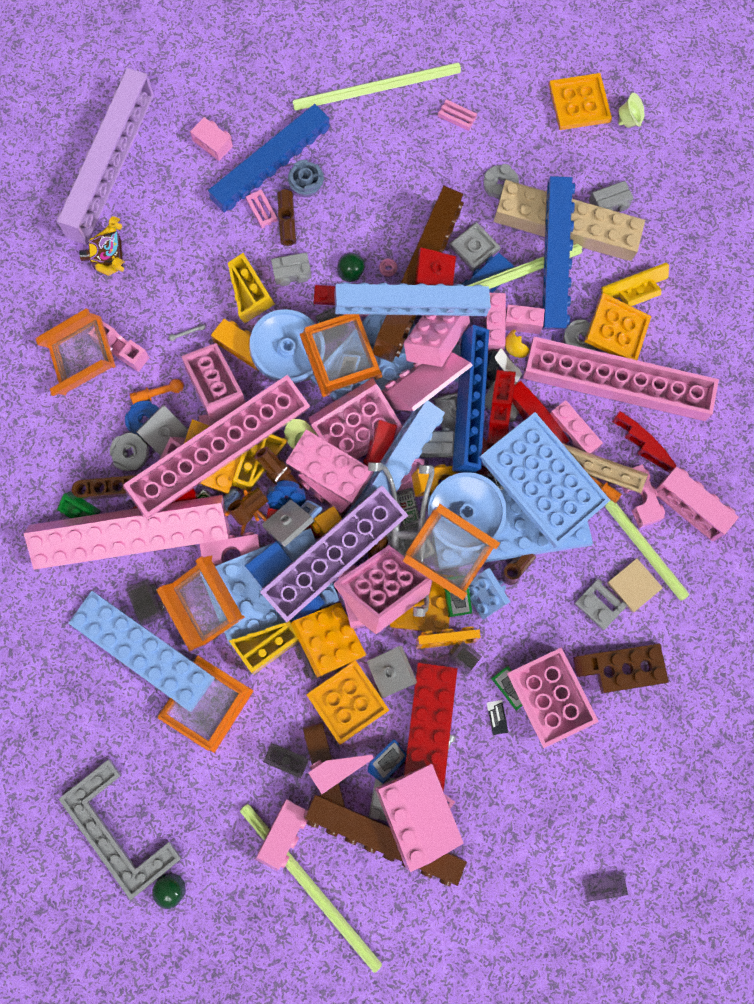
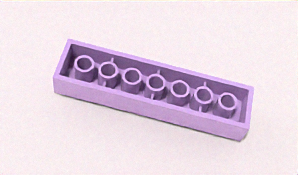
[260,485,408,622]

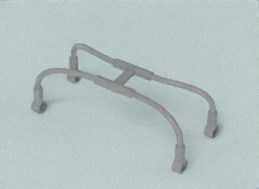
[368,462,434,617]

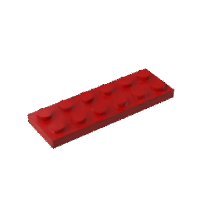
[404,663,458,792]

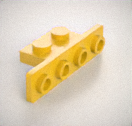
[601,262,669,306]

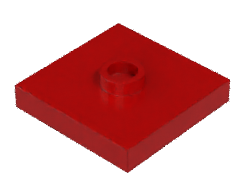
[415,247,456,286]

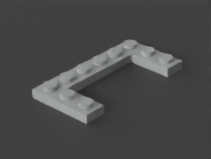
[59,759,182,900]

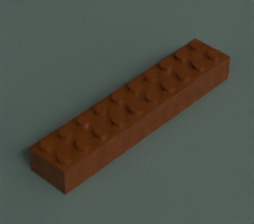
[373,185,464,363]

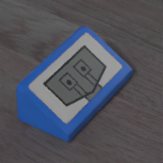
[367,739,406,784]

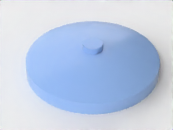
[249,309,325,383]
[427,473,507,551]

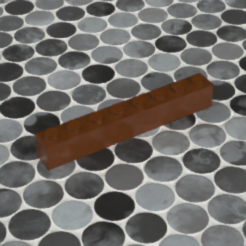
[303,793,467,887]

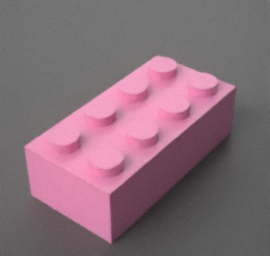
[404,315,470,367]
[181,343,245,422]
[286,429,374,506]
[656,467,739,542]

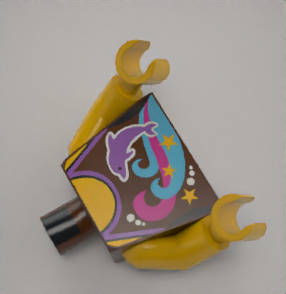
[79,216,125,276]

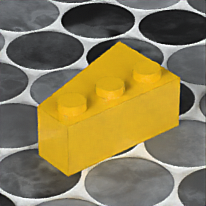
[228,253,275,323]
[232,435,288,491]
[229,621,299,675]

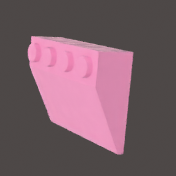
[381,352,472,411]
[309,378,403,460]
[334,545,432,634]
[507,648,599,748]
[375,764,464,872]

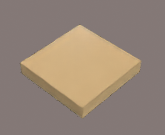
[607,558,663,613]

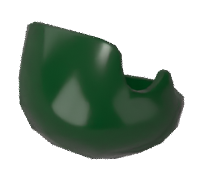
[337,252,365,282]
[152,873,186,910]

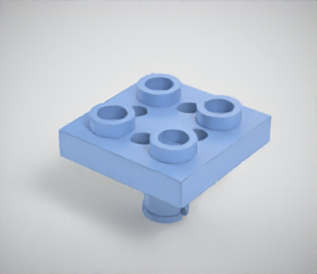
[469,568,510,620]

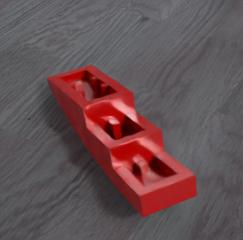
[487,370,516,447]
[513,381,569,444]
[612,411,677,473]
[363,420,397,472]

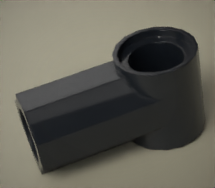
[486,350,499,389]

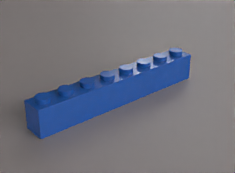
[208,104,330,213]
[542,176,575,330]
[452,325,489,473]

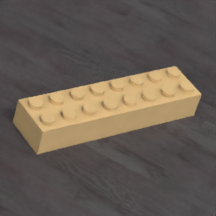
[493,180,645,261]

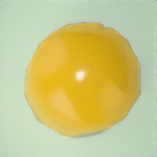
[505,329,530,358]

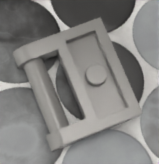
[574,578,628,631]

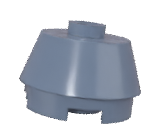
[288,160,324,197]

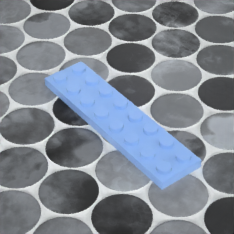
[68,591,215,712]

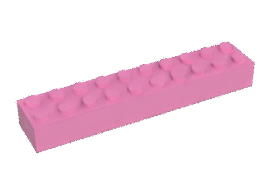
[523,337,719,421]
[123,375,310,520]
[24,495,230,569]

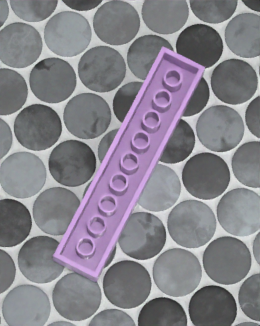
[57,68,154,245]

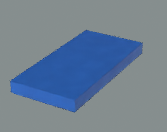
[245,541,325,623]

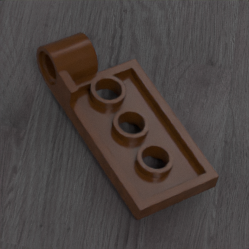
[573,643,669,694]

